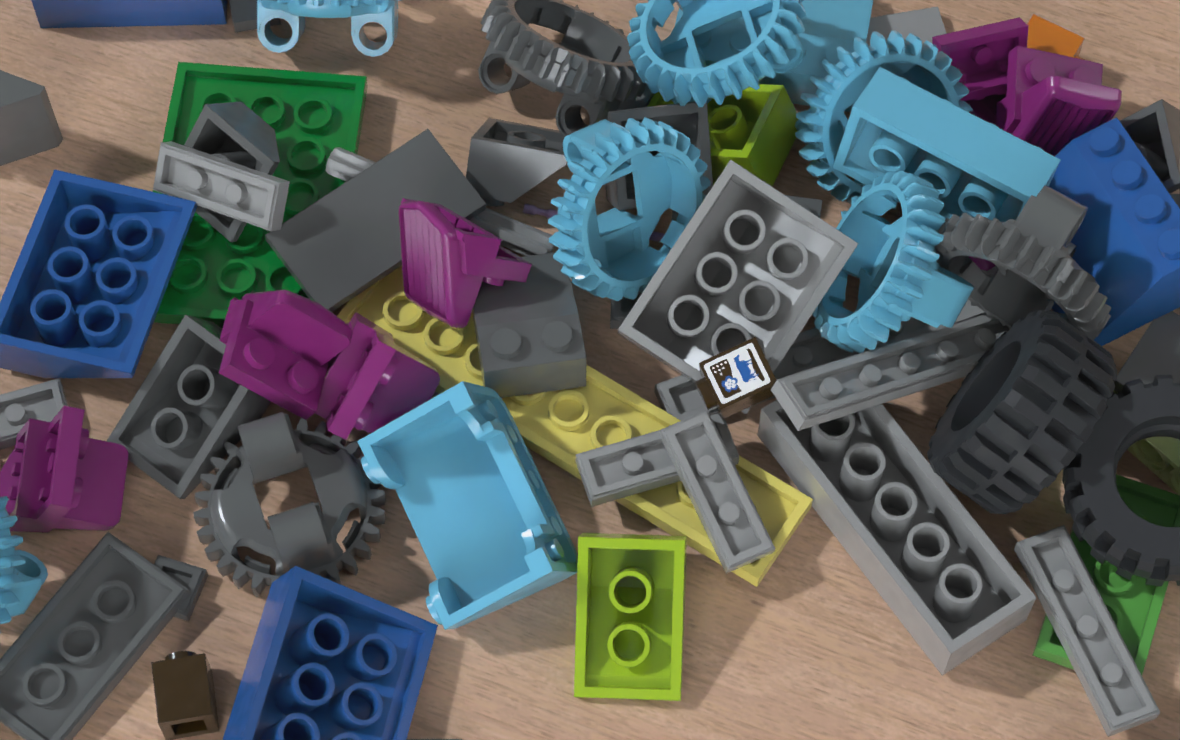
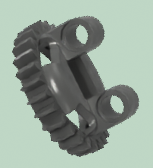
[478,0,647,137]
[934,185,1111,340]
[193,412,386,597]

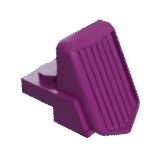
[932,17,1028,125]
[996,46,1122,157]
[398,198,532,329]
[219,290,353,420]
[315,312,440,440]
[0,405,128,533]

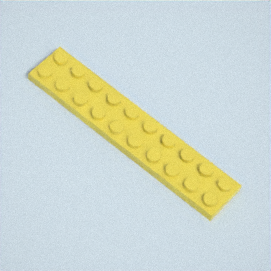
[337,266,813,587]

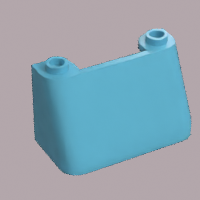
[358,381,578,630]

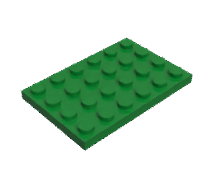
[153,62,368,328]

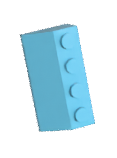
[833,67,1061,222]

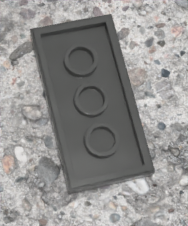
[265,129,486,312]
[0,532,190,740]

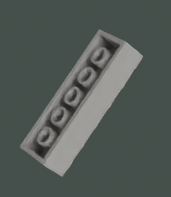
[757,400,1037,676]

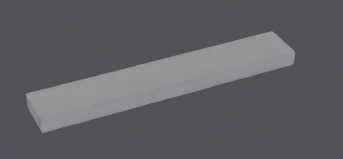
[771,314,1012,431]

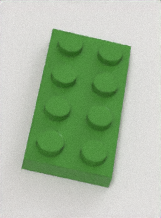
[1032,474,1180,675]

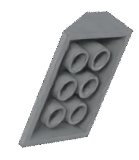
[618,160,859,414]

